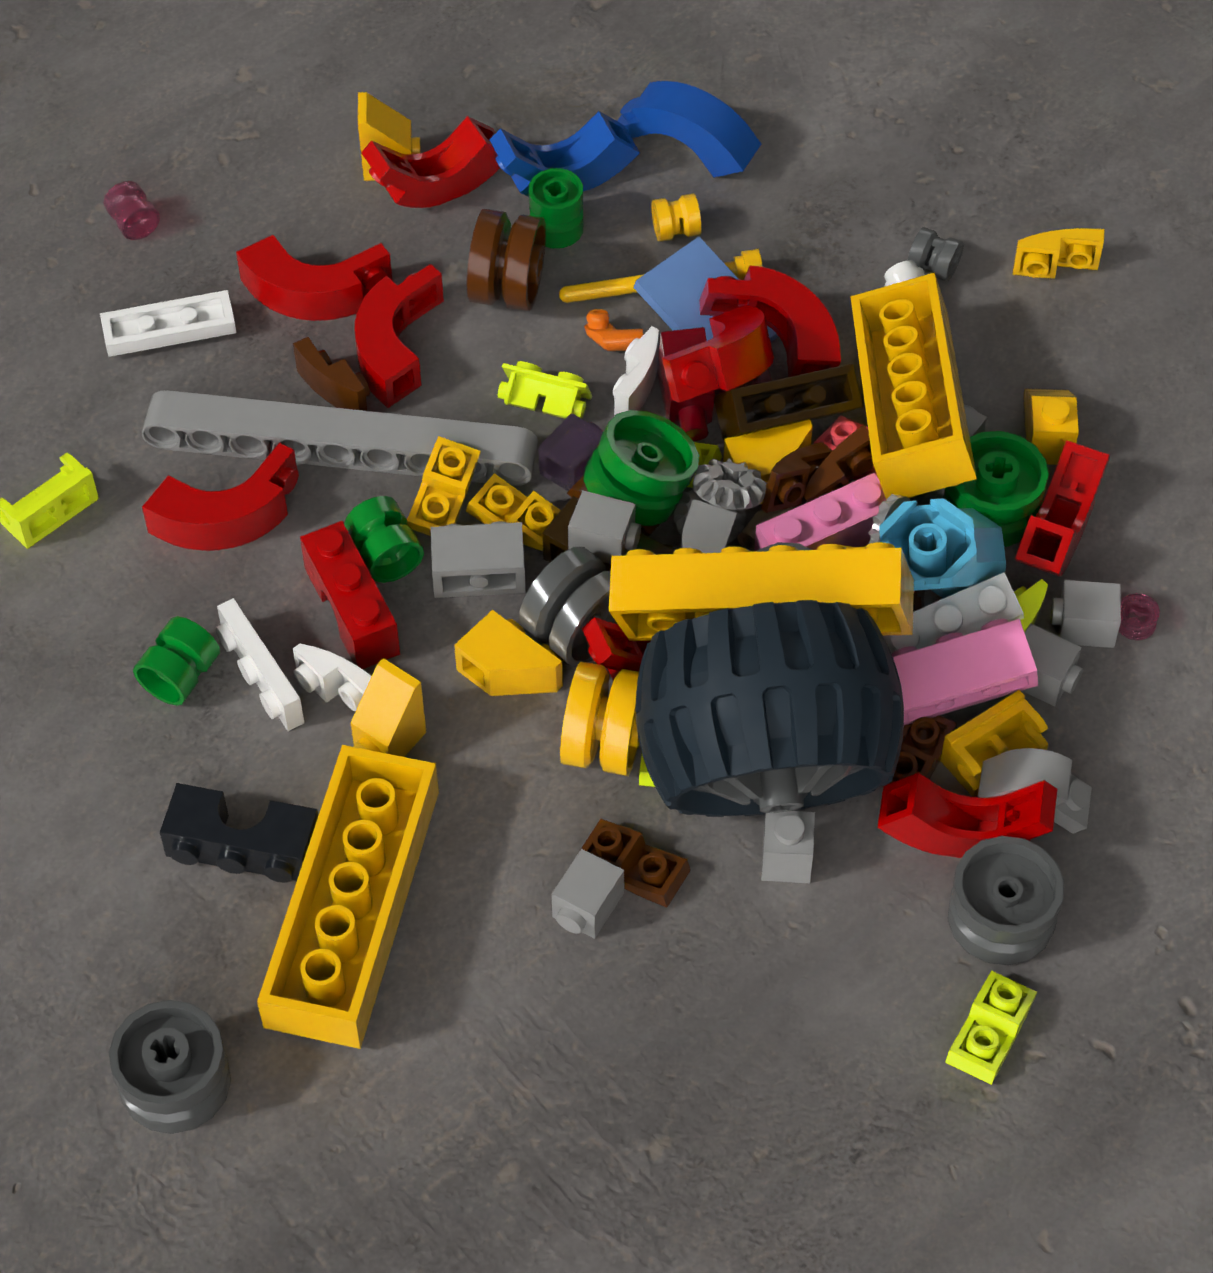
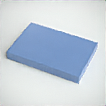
[633,237,779,342]

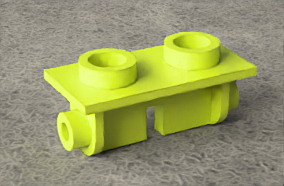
[497,361,592,421]

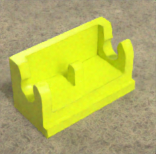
[0,453,99,549]

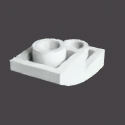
[613,326,659,416]
[293,643,372,711]

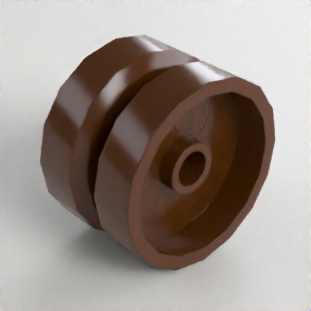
[467,209,546,311]

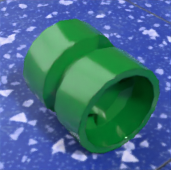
[529,168,584,248]
[344,496,424,583]
[133,616,220,706]

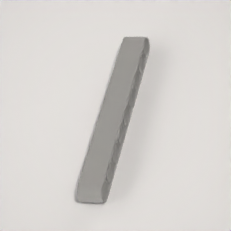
[142,390,538,486]

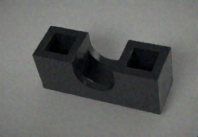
[160,783,318,883]

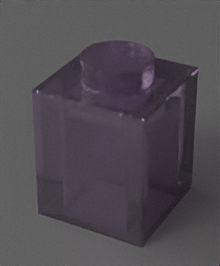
[539,413,603,491]

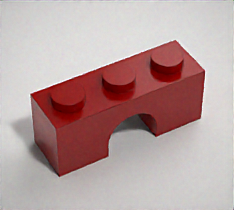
[300,521,400,669]

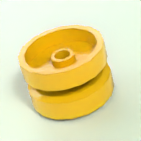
[560,661,640,777]

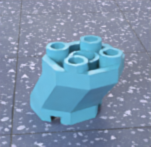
[879,498,1006,598]

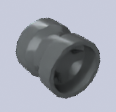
[908,227,964,281]

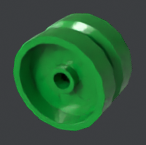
[583,410,700,526]
[943,431,1049,547]

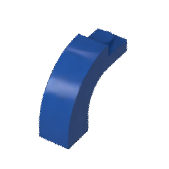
[617,81,762,178]
[489,111,640,197]

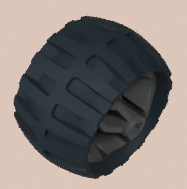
[636,600,904,817]

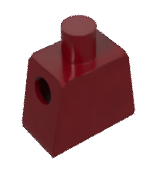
[658,327,715,442]

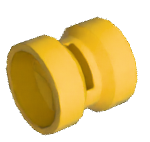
[651,193,702,242]

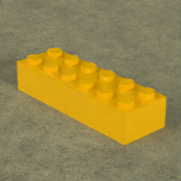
[850,272,977,500]
[609,542,914,641]
[257,745,439,1049]

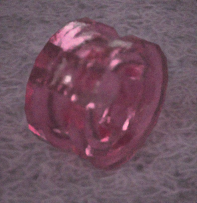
[1119,593,1160,640]

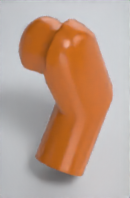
[584,309,643,351]

